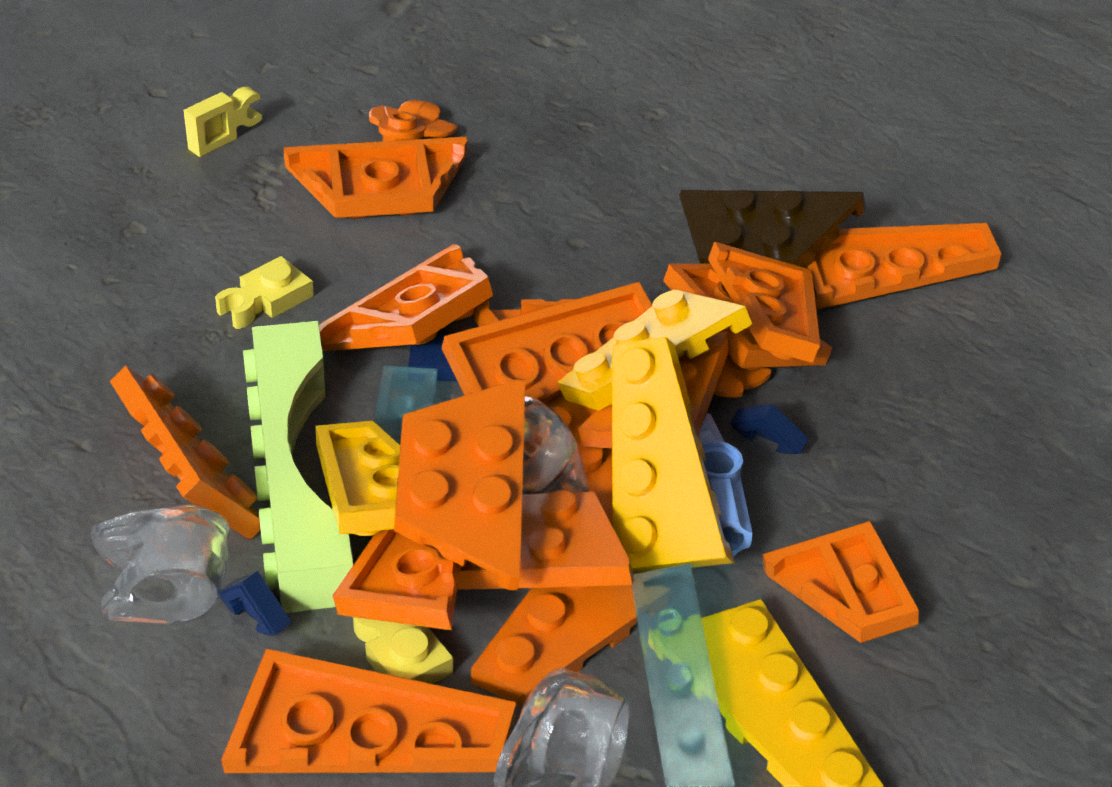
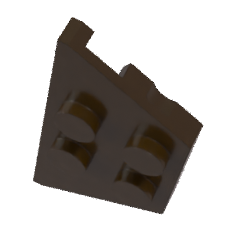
[679,190,866,268]

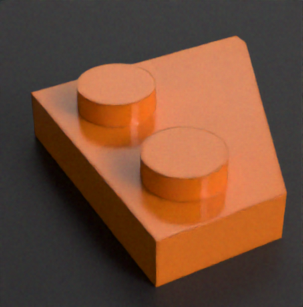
[762,521,919,643]

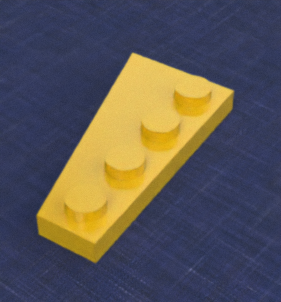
[612,336,735,574]
[649,599,884,787]

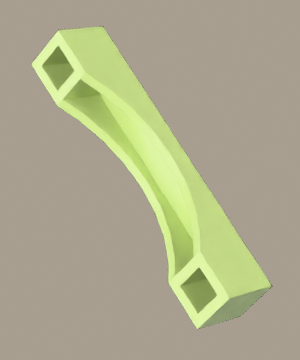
[243,321,353,613]

